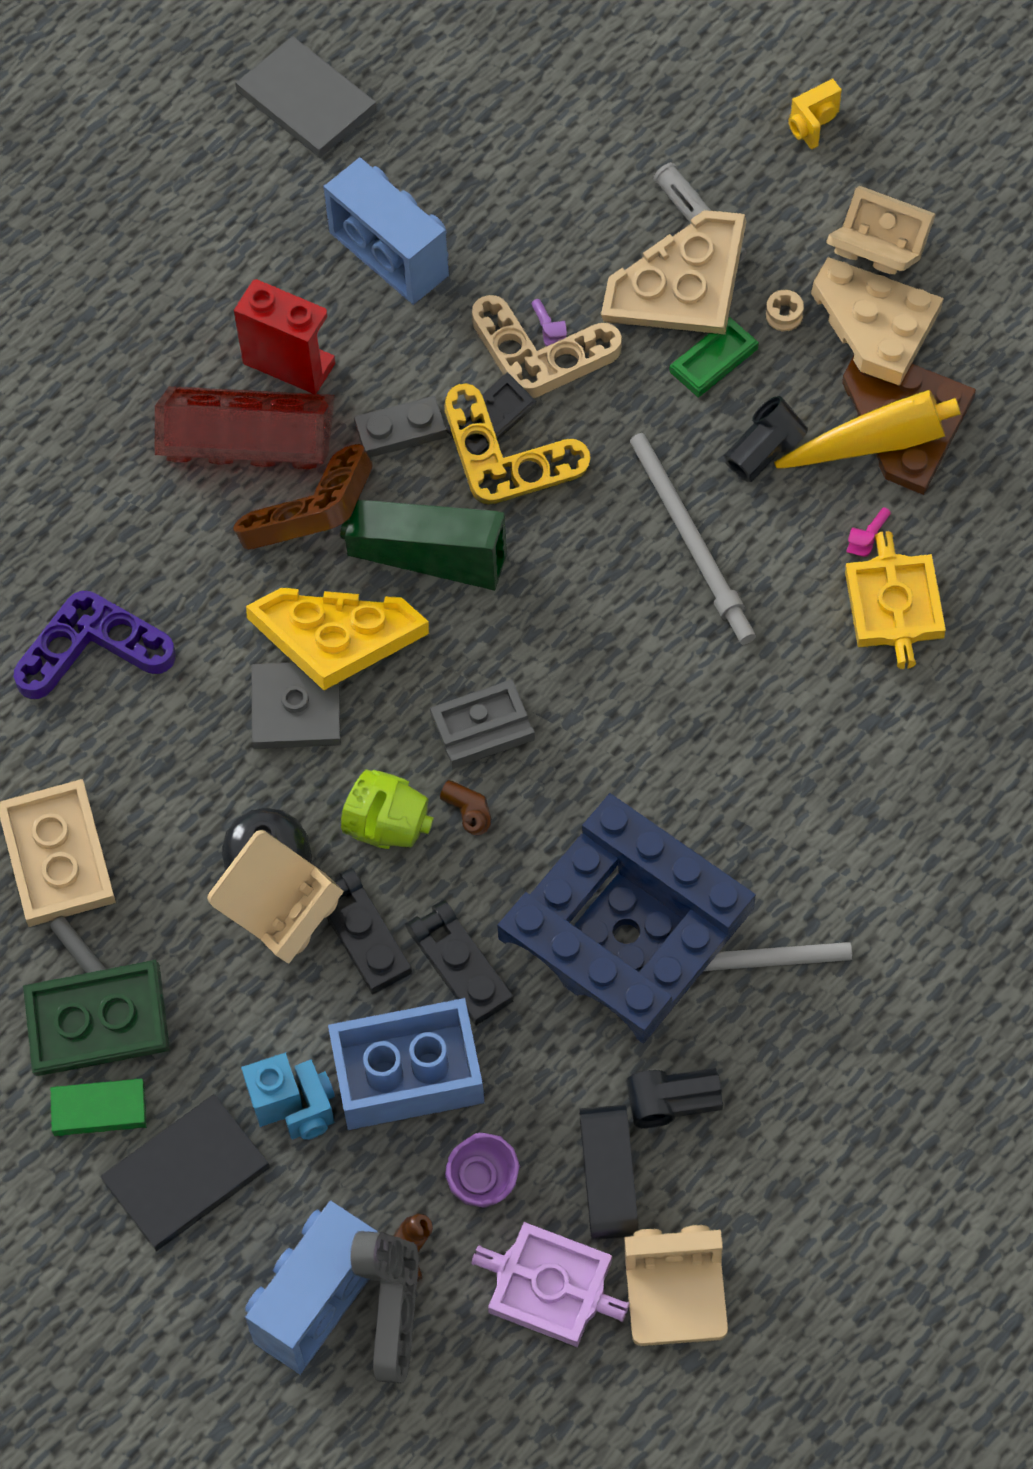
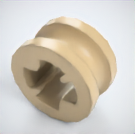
[766,290,804,331]

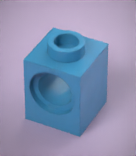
[241,1052,303,1127]

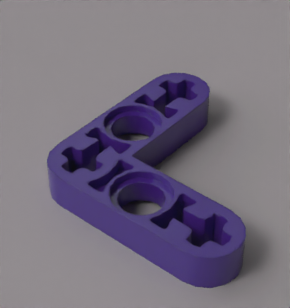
[13,591,176,699]

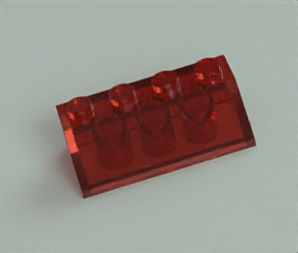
[155,386,335,469]

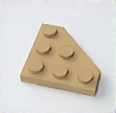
[601,210,746,334]
[811,257,944,386]

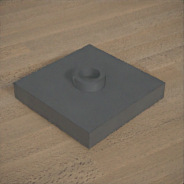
[252,662,341,749]

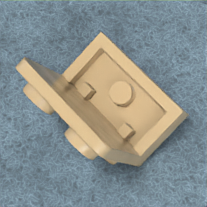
[826,186,936,274]
[208,830,344,964]
[625,1225,728,1346]

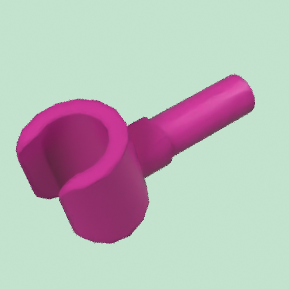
[846,507,891,557]

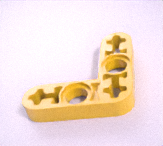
[444,383,590,504]

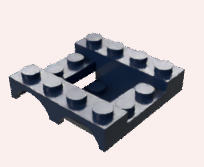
[497,793,756,1044]

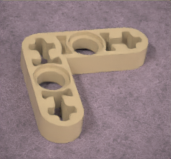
[472,295,622,398]

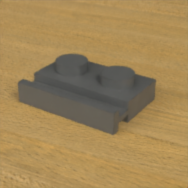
[430,679,535,769]

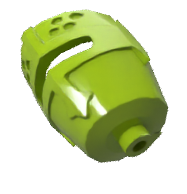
[341,769,434,849]

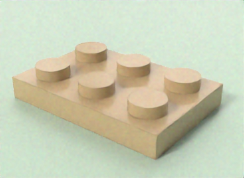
[0,779,116,927]

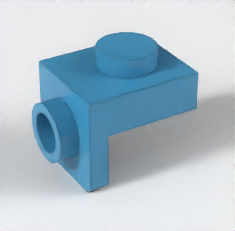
[285,1060,335,1140]

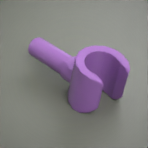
[531,299,567,347]

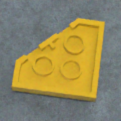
[246,588,429,690]

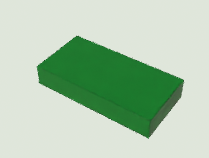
[670,317,759,398]
[50,1078,147,1136]

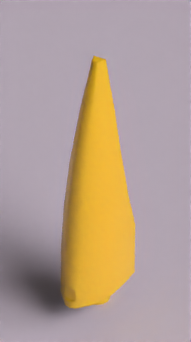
[774,390,961,468]

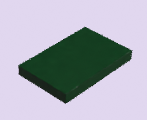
[23,960,170,1076]

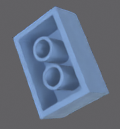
[323,157,449,305]
[328,998,485,1130]
[245,1200,377,1375]

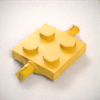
[845,531,946,669]

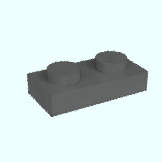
[354,396,447,458]

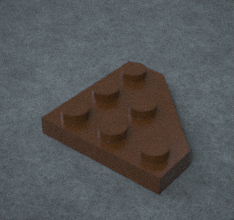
[842,355,976,495]

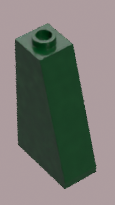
[340,500,507,591]

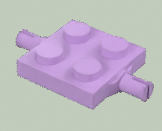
[472,1222,630,1347]

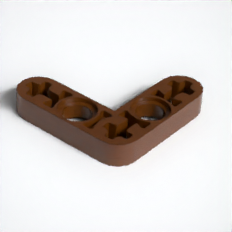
[233,444,373,550]

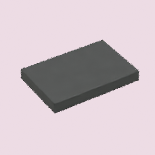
[236,36,377,158]

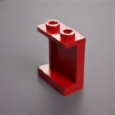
[234,279,336,395]

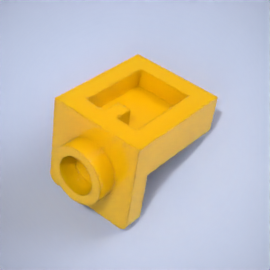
[788,78,842,150]

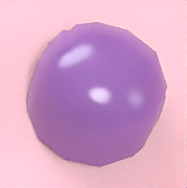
[445,1133,520,1208]

